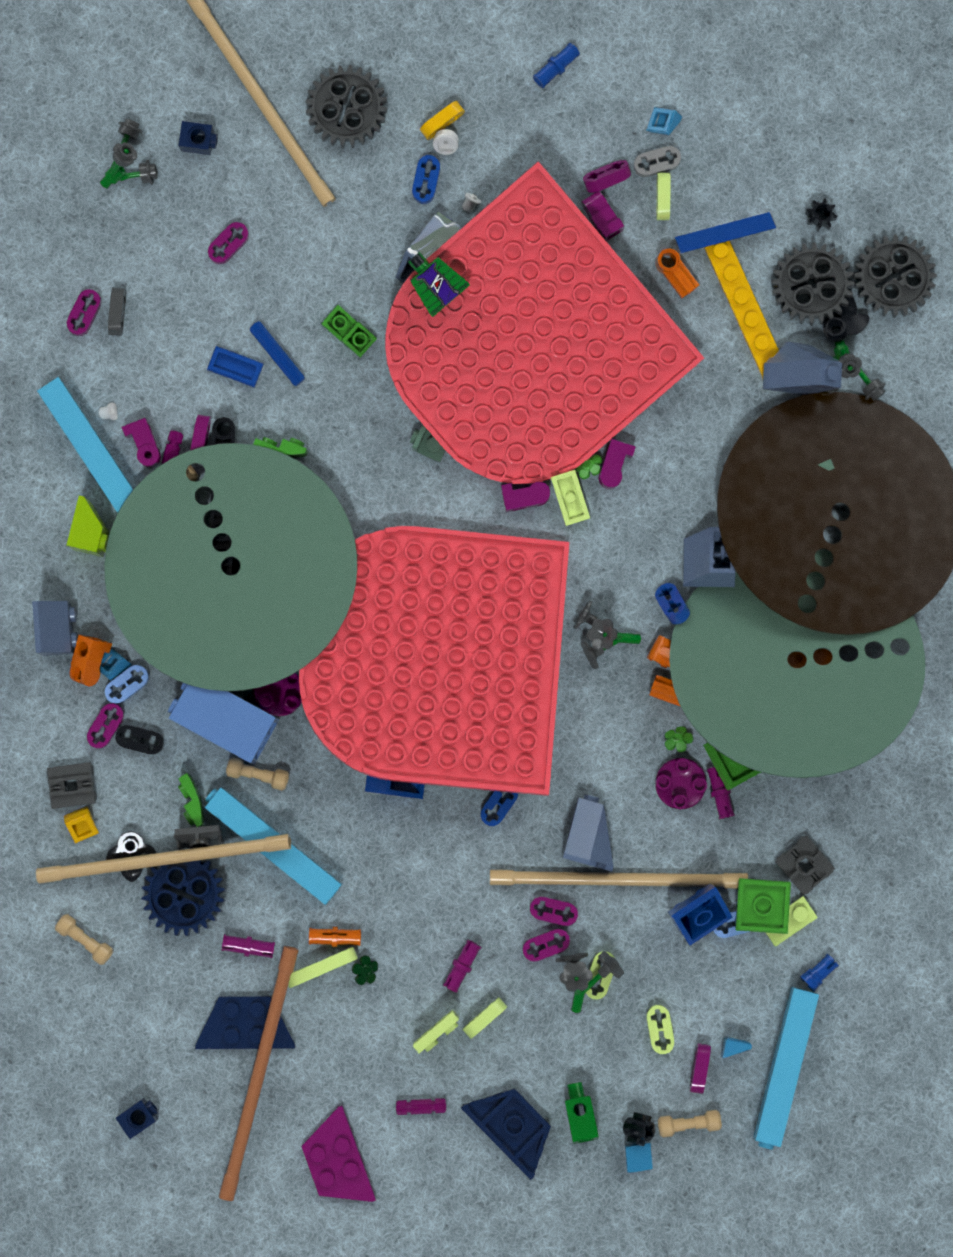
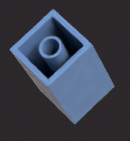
[168,683,279,764]

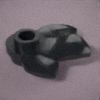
[823,297,870,342]
[106,831,157,882]

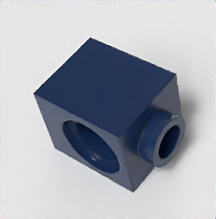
[178,121,218,155]
[116,1098,159,1139]

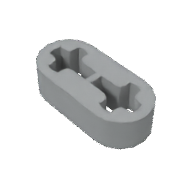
[634,146,681,177]

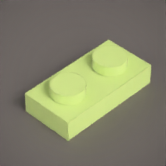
[551,470,590,526]
[766,896,818,947]

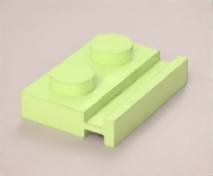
[412,1009,459,1054]

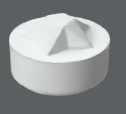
[433,129,459,155]

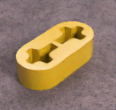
[420,101,465,140]

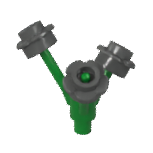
[100,118,158,189]
[824,340,886,401]

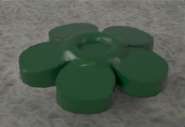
[352,955,378,985]

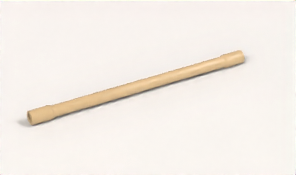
[186,0,336,207]
[36,834,291,884]
[490,870,748,889]

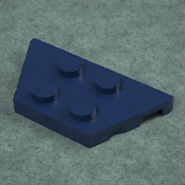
[195,996,295,1049]
[461,1088,551,1180]

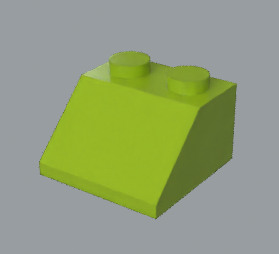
[66,495,110,557]

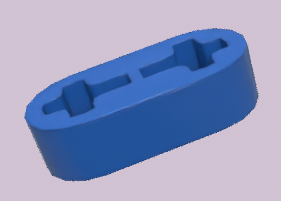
[412,155,440,204]
[655,583,690,625]
[481,791,518,826]

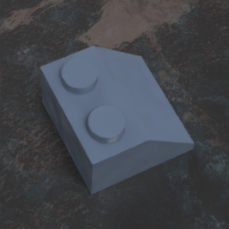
[32,601,78,656]

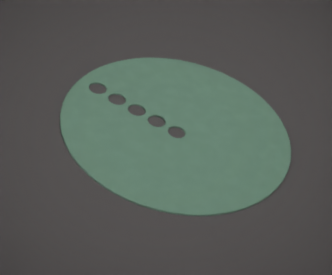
[104,443,357,691]
[669,549,925,778]

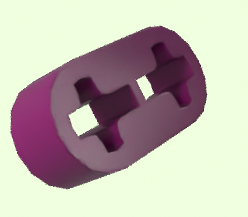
[583,160,631,193]
[208,222,249,264]
[66,289,102,336]
[190,414,211,451]
[87,703,124,749]
[530,897,578,926]
[523,929,570,962]
[690,1043,711,1094]

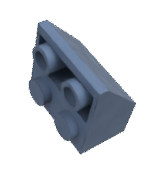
[683,527,736,587]

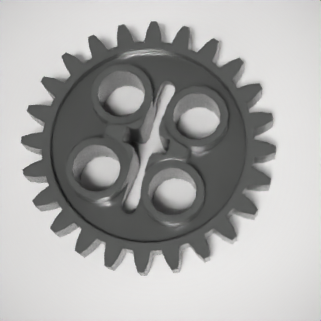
[305,65,387,148]
[853,234,937,318]
[772,242,855,326]

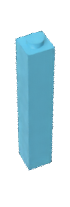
[37,377,134,513]
[205,787,342,905]
[753,987,819,1150]

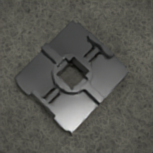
[47,762,97,809]
[174,825,225,850]
[775,835,835,895]

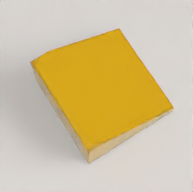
[64,806,99,843]

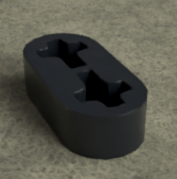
[115,725,164,755]

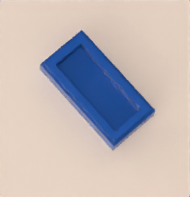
[207,346,264,388]

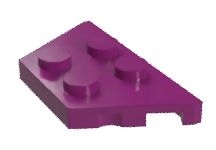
[301,1105,376,1202]

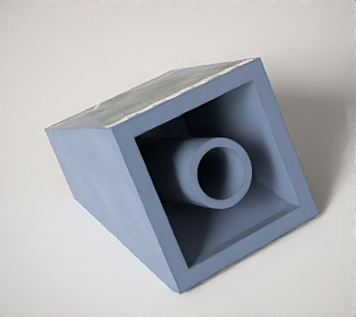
[395,212,462,283]

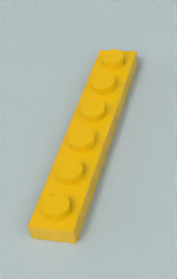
[704,241,779,379]

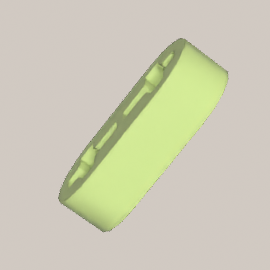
[656,173,671,220]
[586,951,615,1000]
[462,997,507,1039]
[646,1005,674,1054]

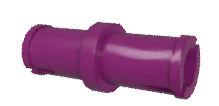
[707,767,735,820]
[221,934,275,959]
[443,939,482,993]

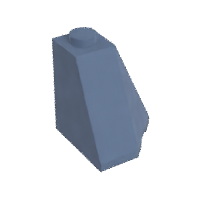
[763,341,842,395]
[562,794,614,872]

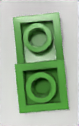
[321,305,377,358]
[253,437,308,458]
[178,773,204,827]

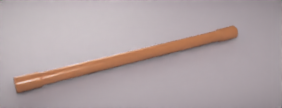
[219,946,299,1201]

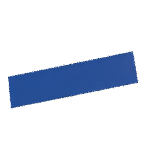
[675,212,776,253]

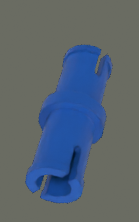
[533,43,580,88]

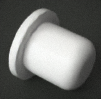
[462,193,481,213]
[99,402,118,420]

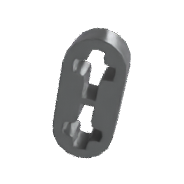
[108,287,127,336]

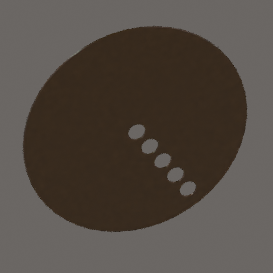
[717,392,953,635]

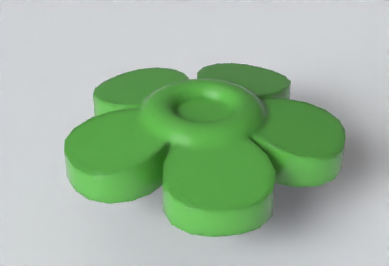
[575,455,602,479]
[665,726,693,752]

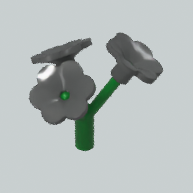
[573,600,641,669]
[556,951,624,1013]

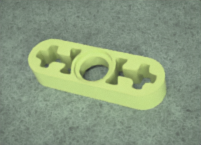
[288,947,358,988]

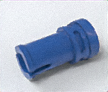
[800,954,839,992]

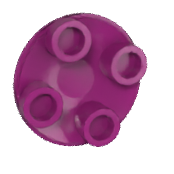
[253,673,302,716]
[655,758,707,810]

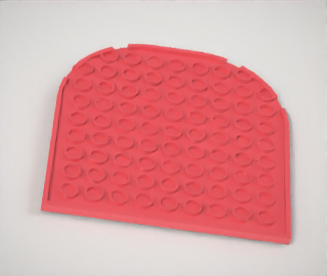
[385,161,704,484]
[299,526,570,796]

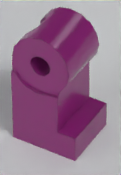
[581,191,625,241]
[121,418,161,468]
[598,439,636,489]
[501,482,550,512]

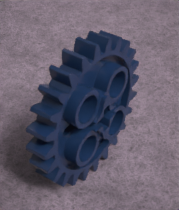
[141,860,226,936]

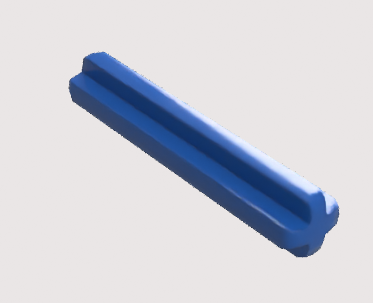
[250,321,305,386]

